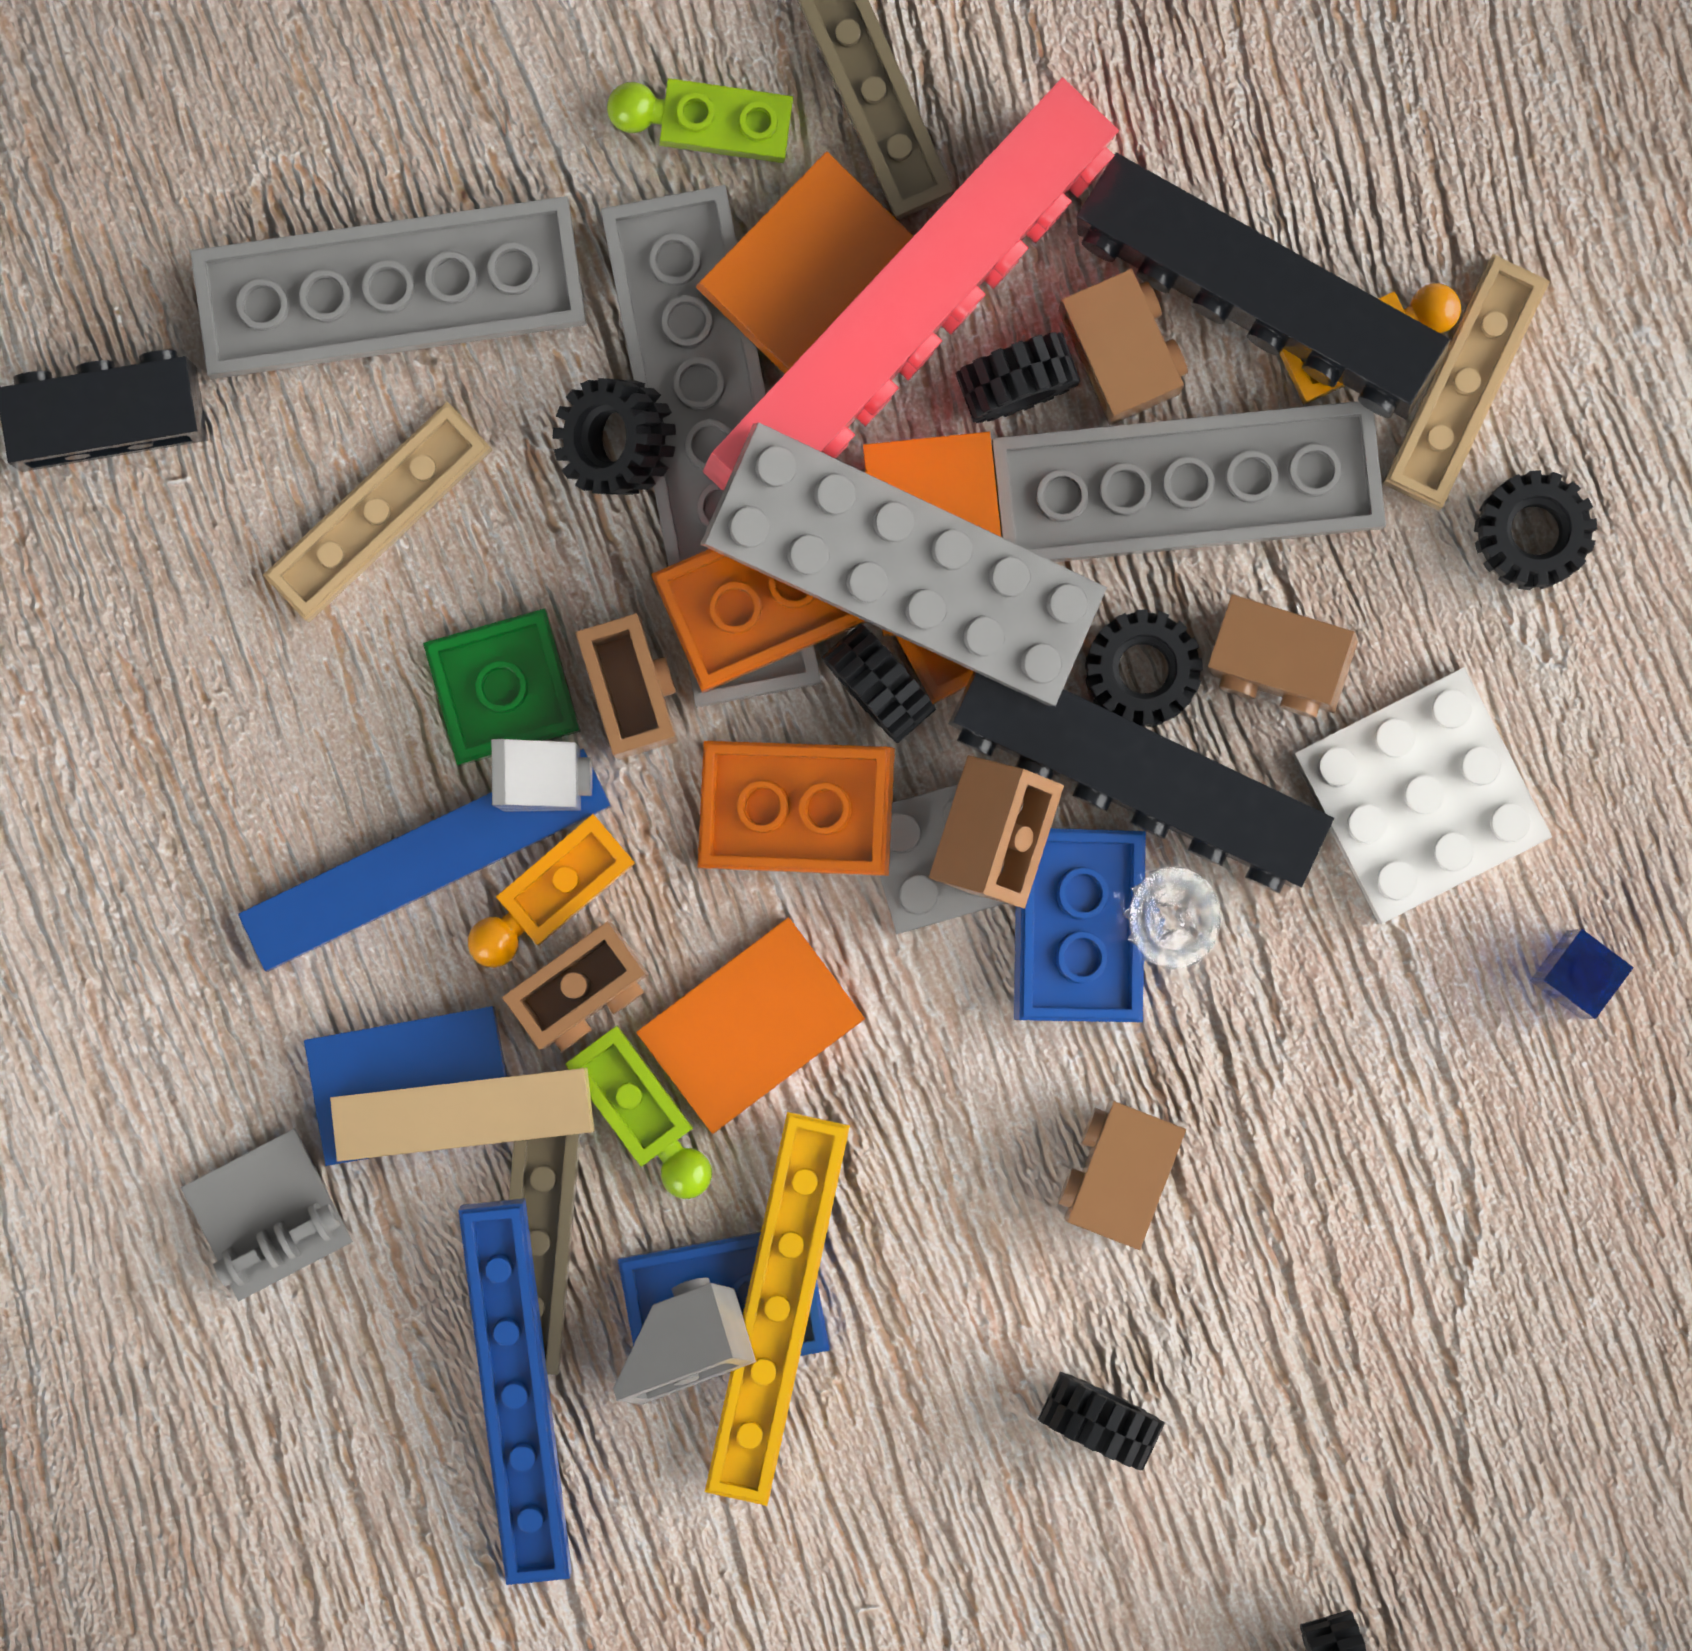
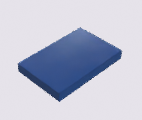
[1014,828,1146,1023]
[304,1006,507,1166]
[617,1231,830,1356]

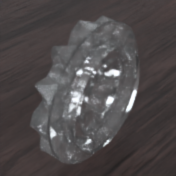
[1123,867,1221,969]

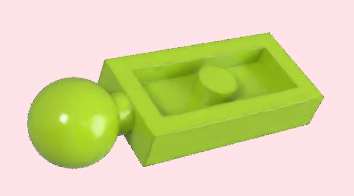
[607,78,793,164]
[565,1025,712,1199]

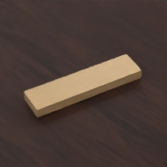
[1382,254,1550,511]
[263,401,493,623]
[330,1068,594,1162]

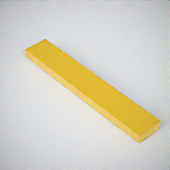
[704,1111,850,1506]

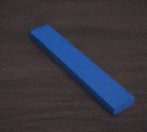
[238,749,612,972]
[458,1198,572,1585]

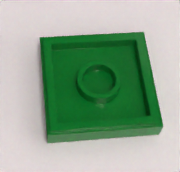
[423,608,581,766]

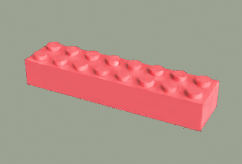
[702,77,1119,491]

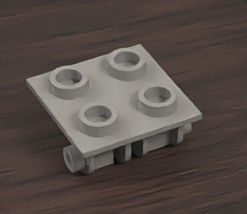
[181,1128,353,1302]

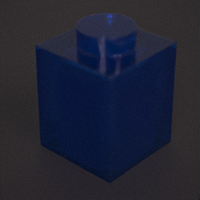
[1530,929,1634,1019]

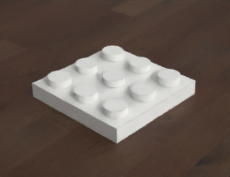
[1292,667,1552,924]

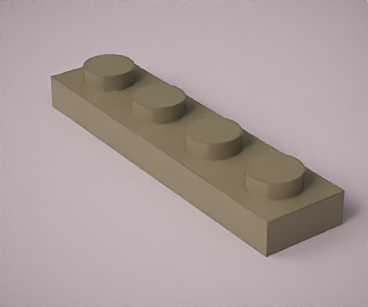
[797,0,954,220]
[509,1134,581,1375]

